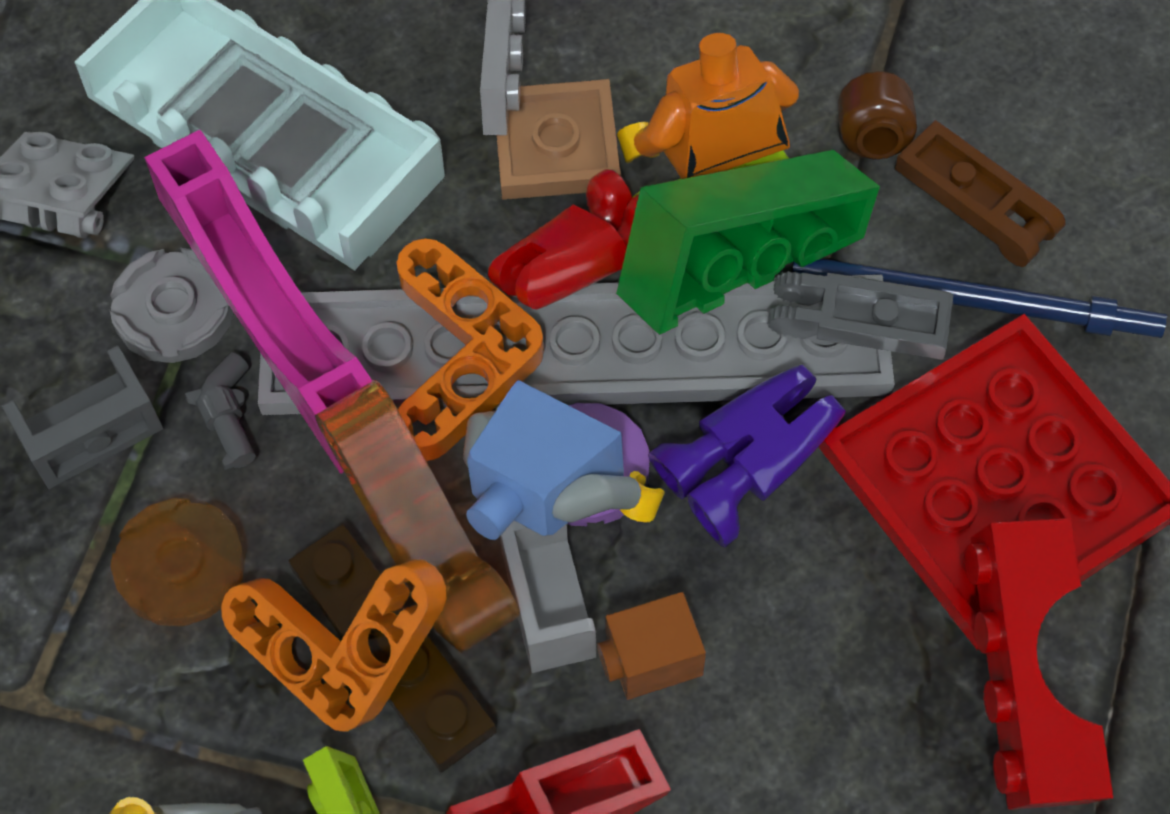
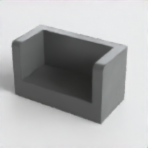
[1,345,163,489]

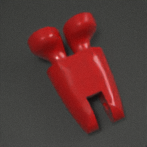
[488,169,639,310]

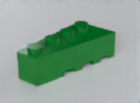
[616,150,880,335]

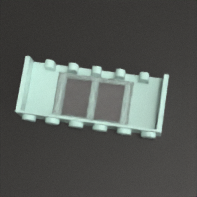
[75,0,445,271]

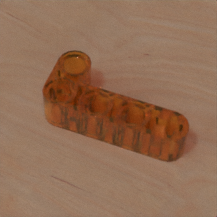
[315,380,520,653]

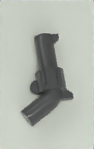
[185,352,256,470]

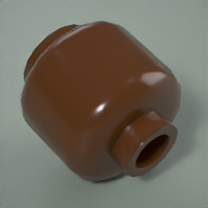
[837,71,917,160]

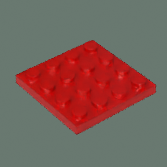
[819,314,1170,650]

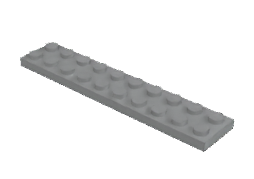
[258,275,895,415]

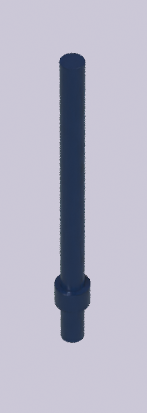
[792,259,1167,338]

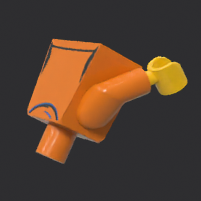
[617,33,799,179]

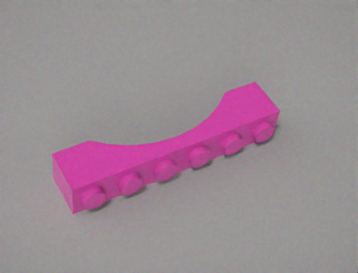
[145,129,397,474]

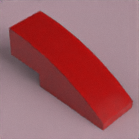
[446,729,671,814]

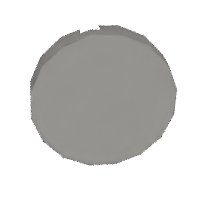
[110,248,234,363]

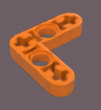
[394,239,544,461]
[221,559,446,732]

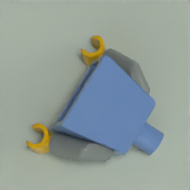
[463,380,665,540]

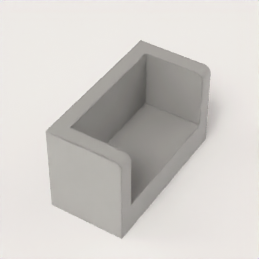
[500,521,597,673]

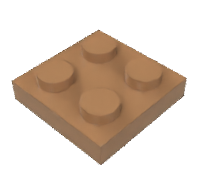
[497,79,621,200]

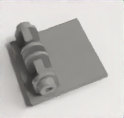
[0,132,134,239]

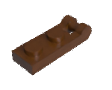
[895,120,1066,267]

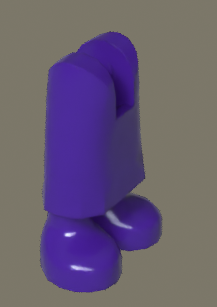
[648,364,846,548]

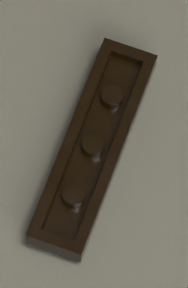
[288,524,497,773]

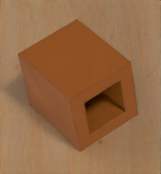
[597,592,706,700]

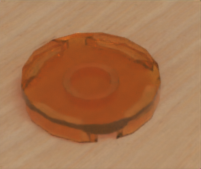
[110,498,246,626]

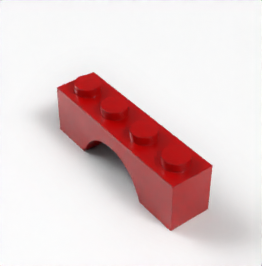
[965,518,1113,810]

